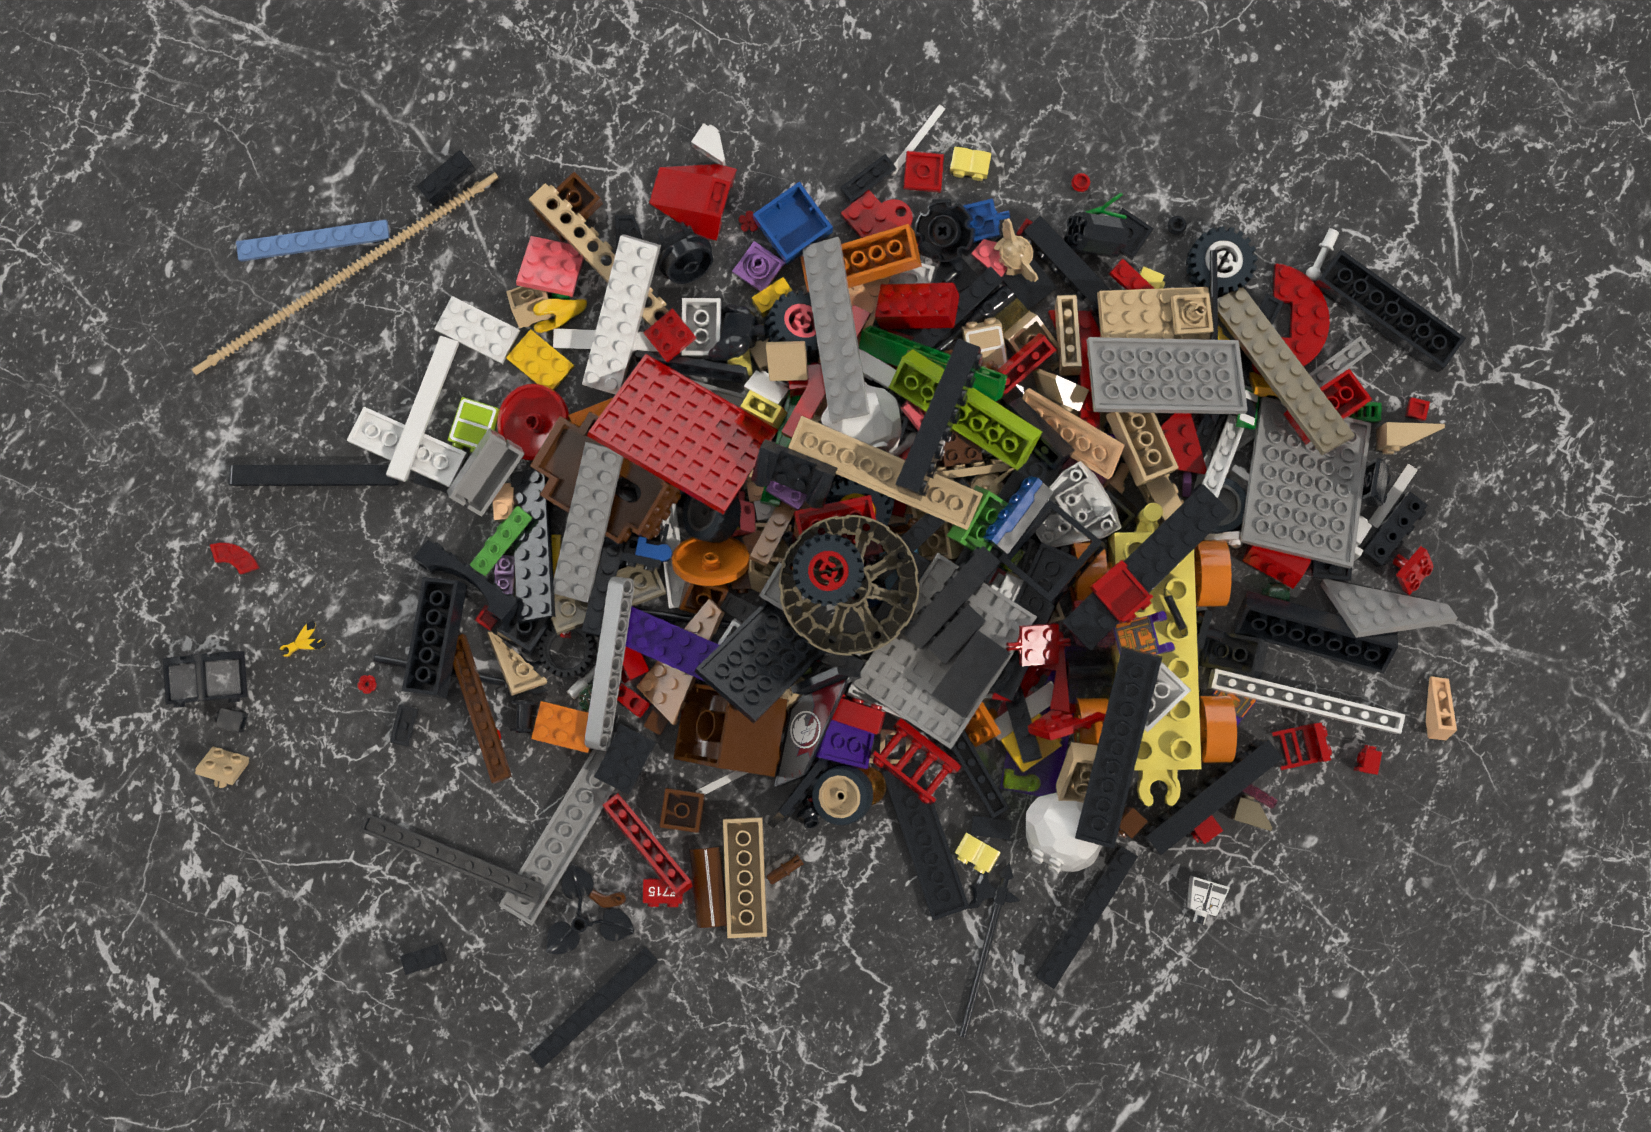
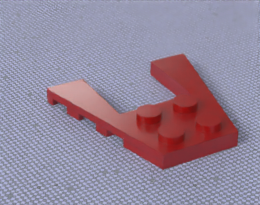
[992,632,1070,713]

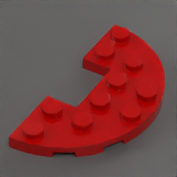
[1272,264,1330,367]

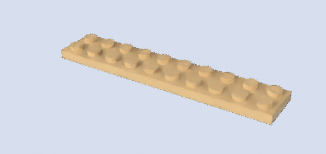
[788,416,983,530]

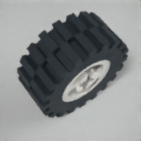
[1186,226,1258,298]

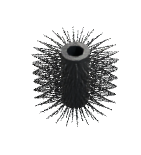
[1065,641,1116,700]

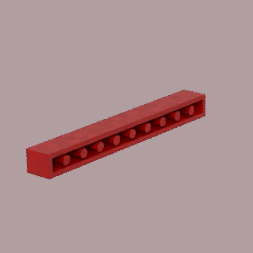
[899,333,1056,460]

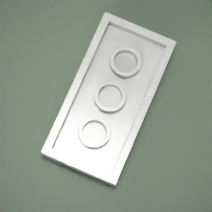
[434,296,520,364]

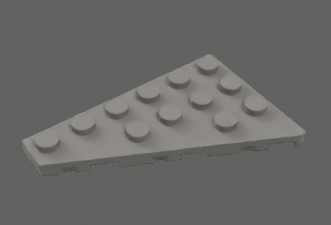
[1320,579,1458,638]

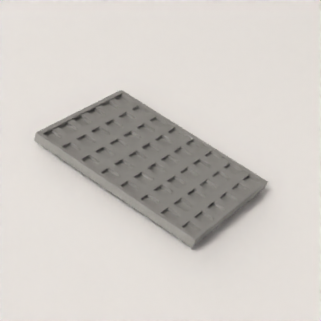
[853,553,1037,749]

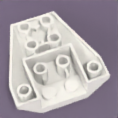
[1035,461,1121,547]

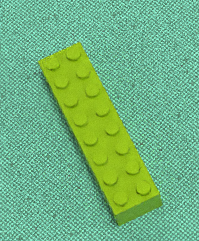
[888,349,1042,471]

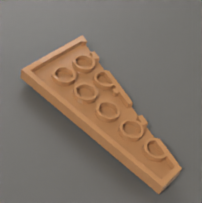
[636,599,725,725]

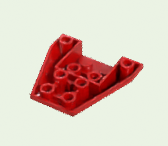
[649,164,737,241]

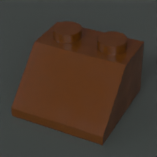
[679,581,728,614]

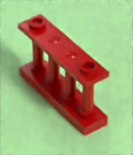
[870,718,962,805]

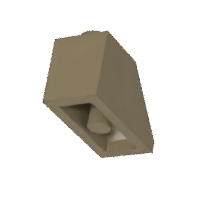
[1230,794,1272,831]

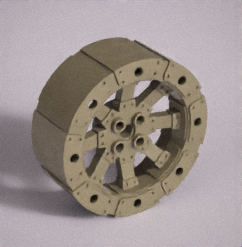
[779,515,919,656]

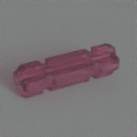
[1243,784,1277,809]

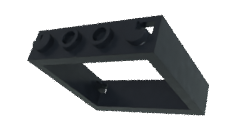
[999,499,1106,606]

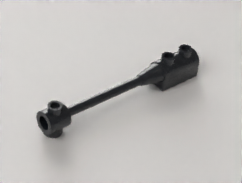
[895,285,1016,394]

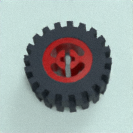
[793,533,864,606]

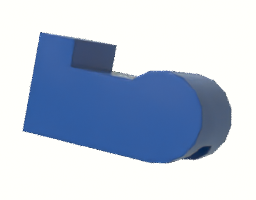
[635,537,672,562]

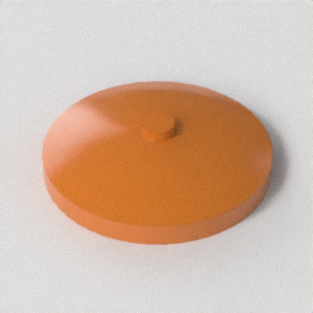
[672,537,749,586]

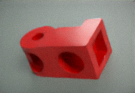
[617,683,651,718]

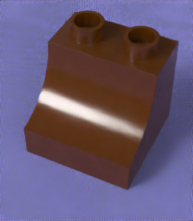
[673,684,788,777]

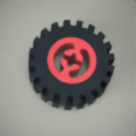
[764,290,820,362]

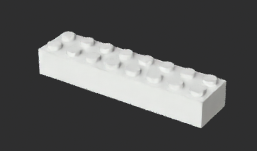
[582,235,661,395]

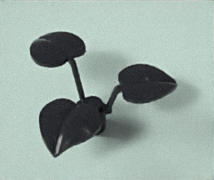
[546,865,634,954]

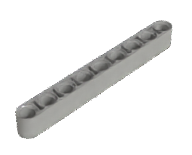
[585,576,634,751]

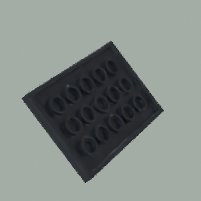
[694,600,826,724]

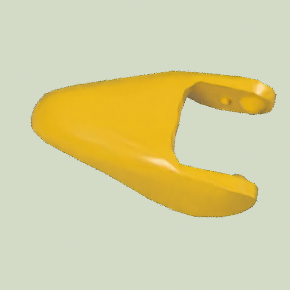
[533,299,587,333]

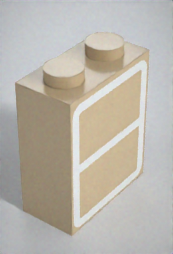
[961,318,1007,370]

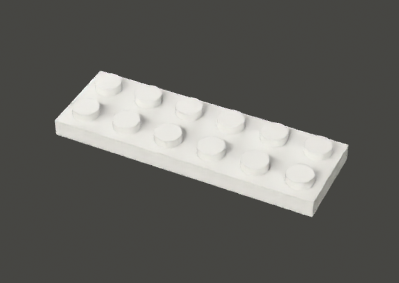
[347,407,468,487]

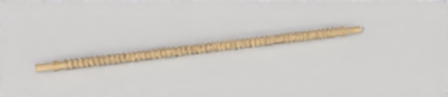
[192,172,499,375]

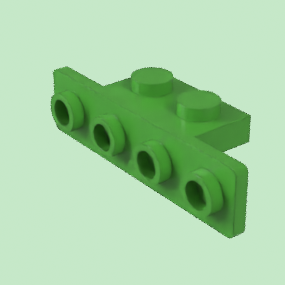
[470,506,532,576]

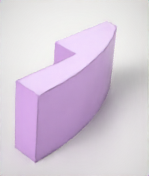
[494,555,515,595]

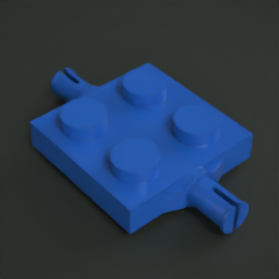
[964,198,1010,243]

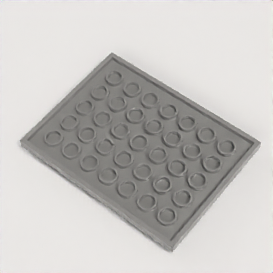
[1240,397,1371,569]

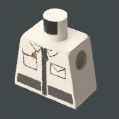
[1187,876,1230,925]

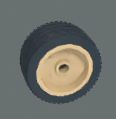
[812,765,873,825]

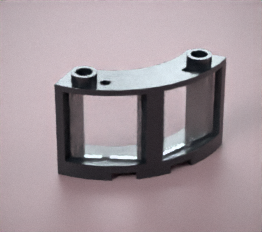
[163,651,248,708]

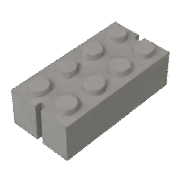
[447,428,524,517]

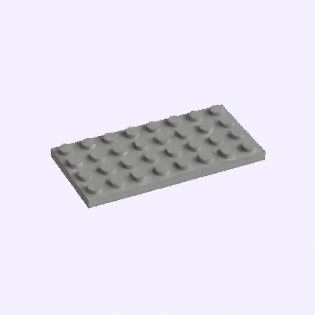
[1087,337,1248,414]

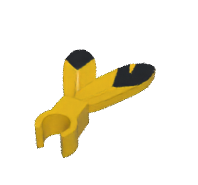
[280,621,326,657]

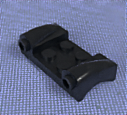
[751,439,838,509]

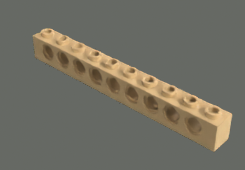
[529,183,669,327]

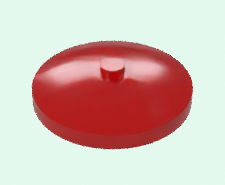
[497,384,570,461]

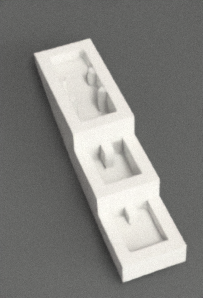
[859,349,896,389]

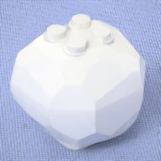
[821,382,902,453]
[1026,793,1102,874]

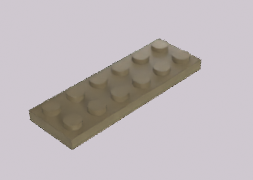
[551,565,666,635]

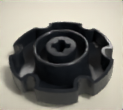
[914,200,975,262]

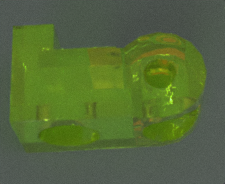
[1002,769,1041,791]

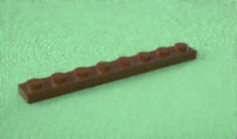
[453,634,512,784]

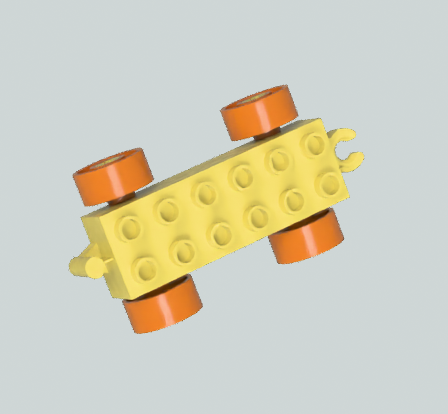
[1070,503,1237,806]

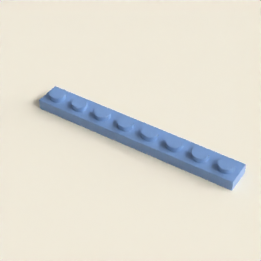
[236,220,390,262]

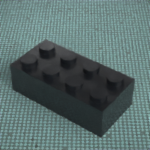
[931,630,1011,718]

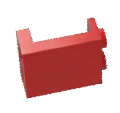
[1089,560,1154,624]

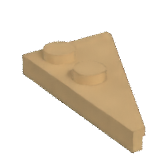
[487,631,547,695]

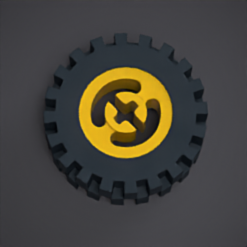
[825,475,895,526]

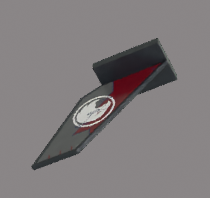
[774,667,861,787]

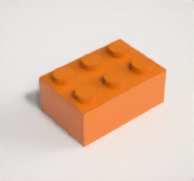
[531,701,591,753]

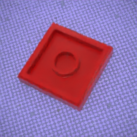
[903,151,944,193]

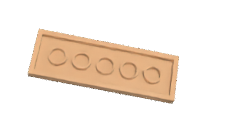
[1022,388,1125,479]

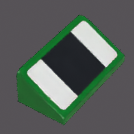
[1236,388,1260,430]

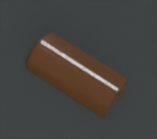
[689,846,727,928]

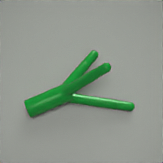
[1086,193,1127,219]

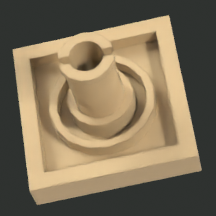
[1170,293,1213,335]
[195,747,249,788]

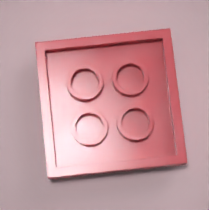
[516,236,584,297]

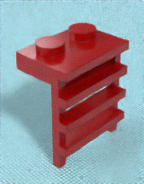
[1271,722,1332,770]

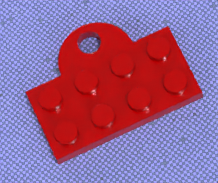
[840,190,918,246]

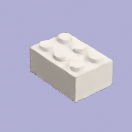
[682,298,722,359]

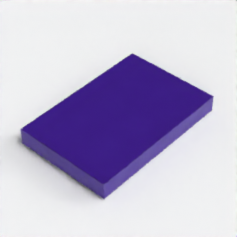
[816,720,874,769]

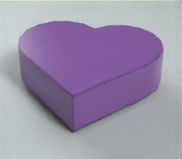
[1182,472,1191,497]

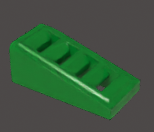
[1349,402,1382,423]

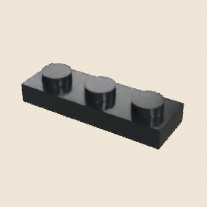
[840,154,897,203]

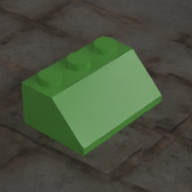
[947,485,1008,552]

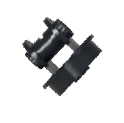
[656,221,713,284]

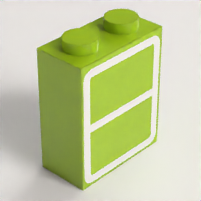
[448,397,500,453]

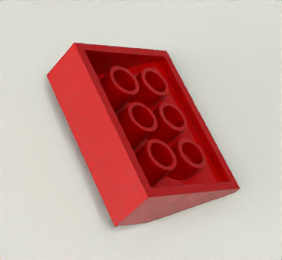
[794,495,883,567]

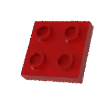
[643,308,697,363]
[1393,546,1434,595]

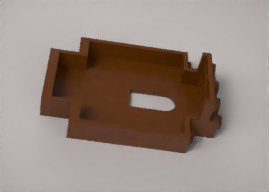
[530,412,681,544]

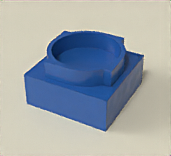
[753,182,833,265]

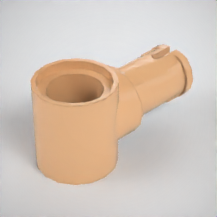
[1103,463,1130,494]

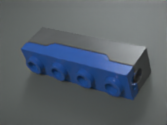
[983,476,1054,554]

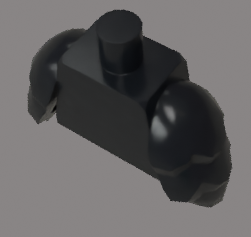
[708,304,767,361]

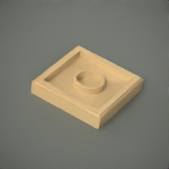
[766,341,809,381]

